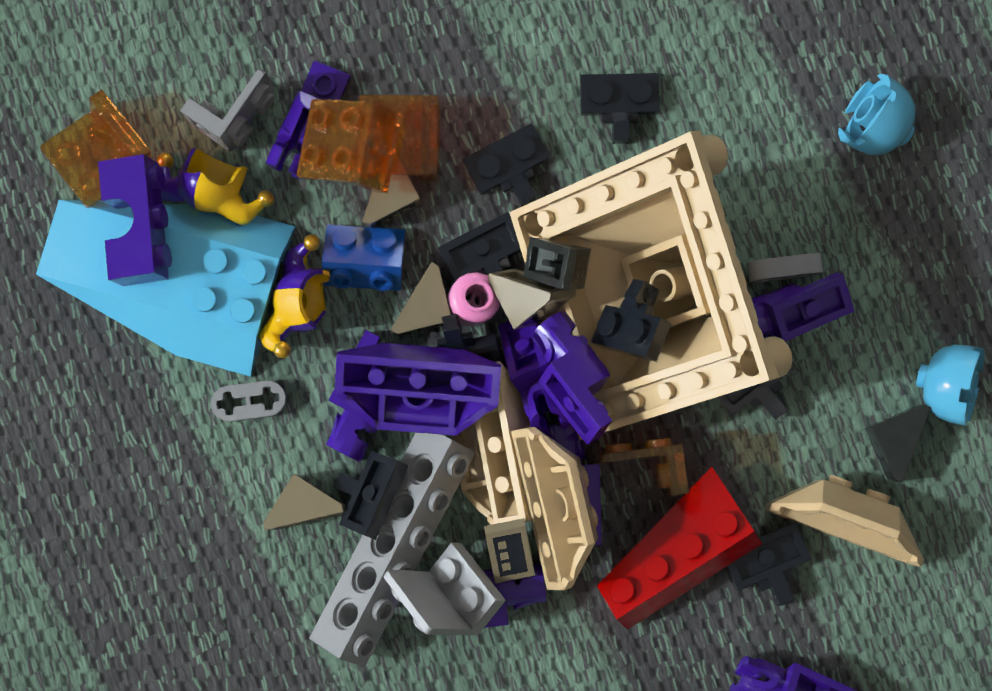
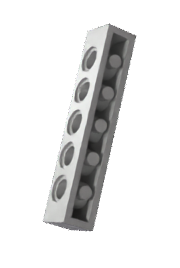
[309,433,476,668]

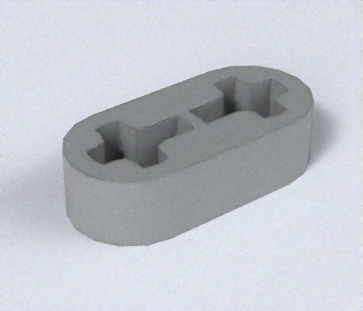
[746,253,823,283]
[211,381,287,422]

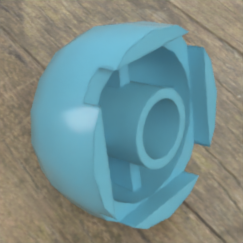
[838,74,916,156]
[916,345,985,426]

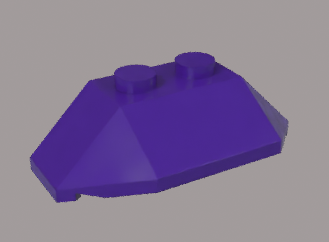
[335,343,501,436]

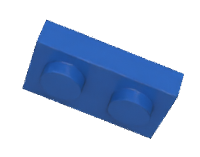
[322,225,405,291]

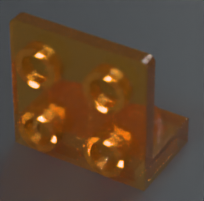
[40,89,151,208]
[357,95,440,182]
[297,99,403,194]
[597,438,689,495]

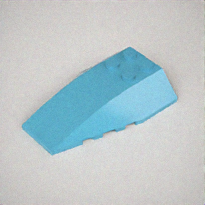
[36,200,296,377]

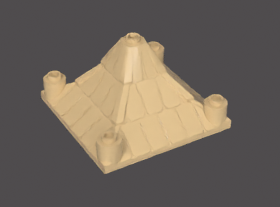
[509,130,793,440]

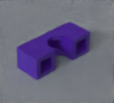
[98,154,172,286]

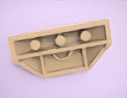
[451,361,531,525]
[511,427,598,590]
[764,475,924,567]

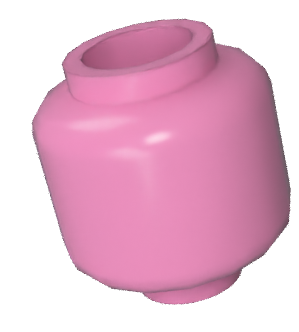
[447,272,500,327]

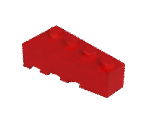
[597,467,762,630]

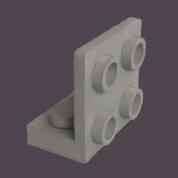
[180,68,275,152]
[383,542,506,635]

